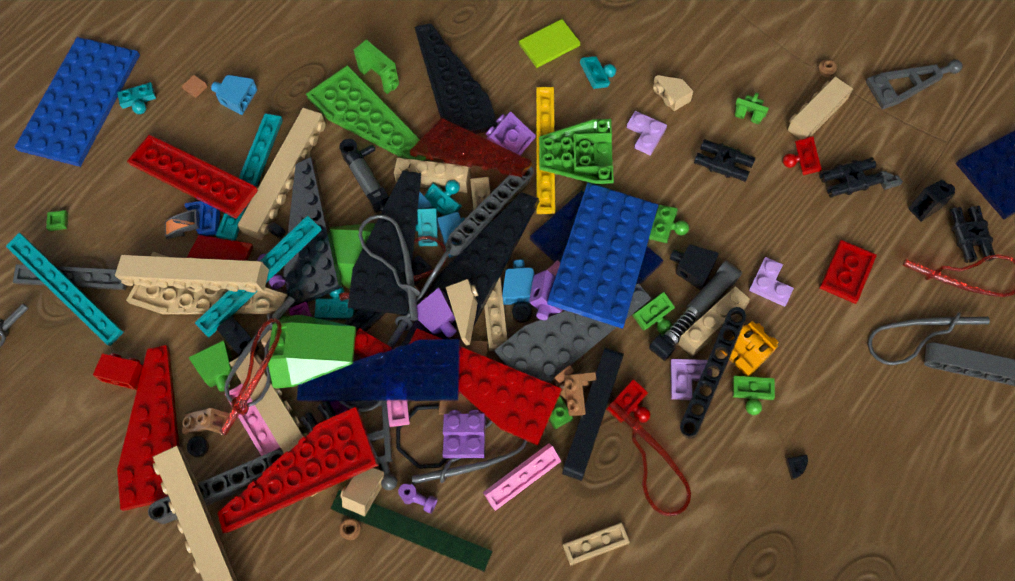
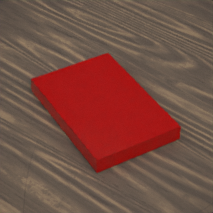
[186,235,253,261]
[819,240,877,304]

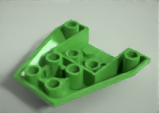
[539,119,614,184]
[329,223,376,289]
[267,315,356,388]

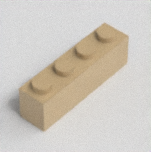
[788,77,853,140]
[394,158,470,193]
[678,286,750,358]

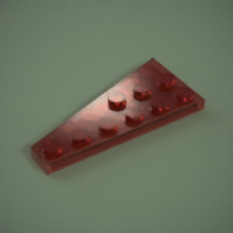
[410,118,532,177]

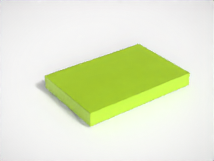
[519,19,580,68]

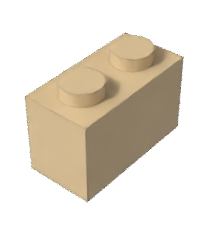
[340,468,384,516]

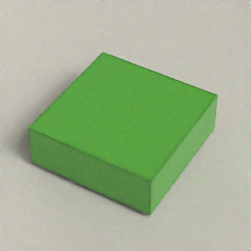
[46,210,68,231]

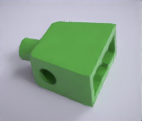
[189,341,235,392]

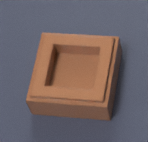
[182,75,208,98]
[552,365,574,386]

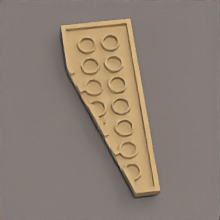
[126,252,288,314]

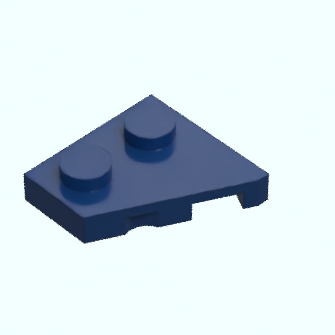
[185,201,220,236]

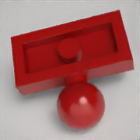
[782,136,822,175]
[606,379,651,423]

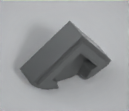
[877,171,903,190]

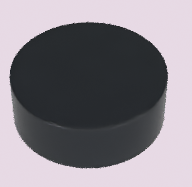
[267,222,286,239]
[512,302,531,323]
[187,436,209,458]

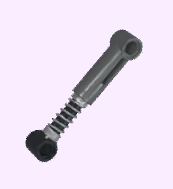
[649,260,742,361]

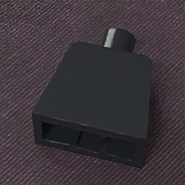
[908,180,955,222]
[670,245,719,290]
[217,317,259,356]

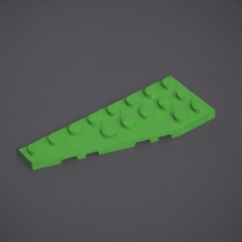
[306,65,434,161]

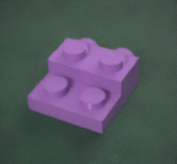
[485,111,536,163]
[443,410,486,458]

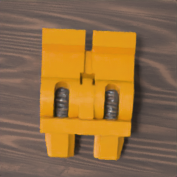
[720,321,778,377]

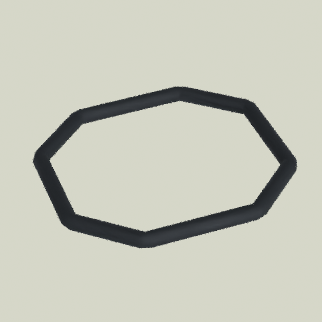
[396,405,449,469]

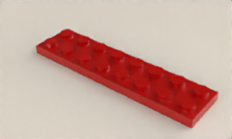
[127,135,259,219]

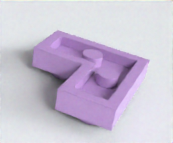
[627,111,667,156]
[749,257,794,307]
[670,359,712,400]

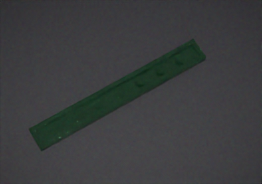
[330,490,493,572]

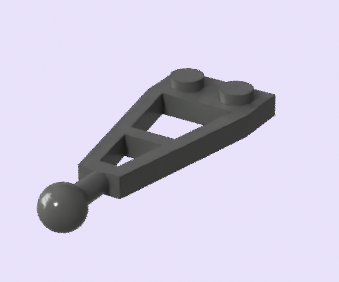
[866,59,963,109]
[344,383,397,491]

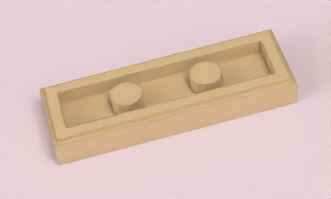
[562,522,630,566]

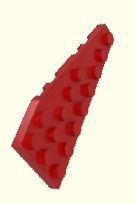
[408,329,562,446]
[117,345,179,511]
[217,407,379,534]

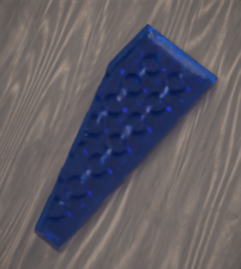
[297,339,460,401]

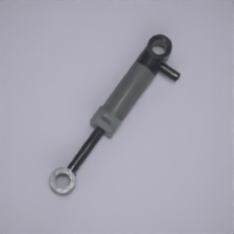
[339,139,389,213]

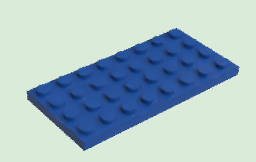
[15,37,140,167]
[547,183,658,329]

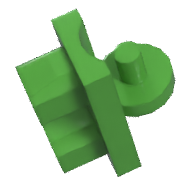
[735,92,769,124]

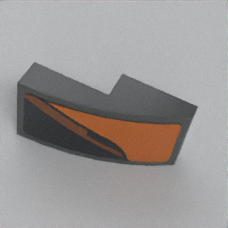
[165,209,200,239]

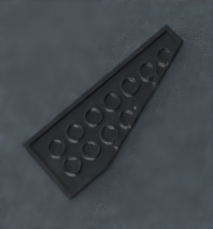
[414,23,498,141]
[283,157,342,308]
[348,171,421,315]
[426,192,540,328]

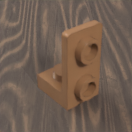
[564,372,596,416]
[182,408,230,434]

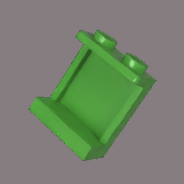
[354,40,399,94]

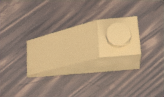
[446,279,478,346]

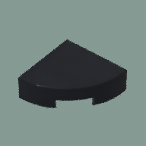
[786,455,808,480]

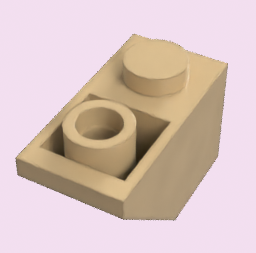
[653,75,693,111]

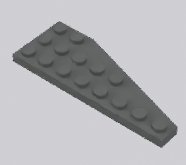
[494,284,651,383]

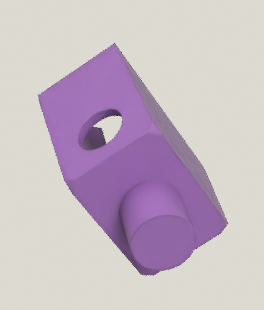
[529,270,563,320]
[417,288,457,338]

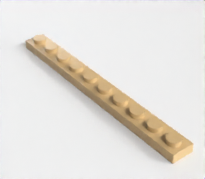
[470,177,508,351]

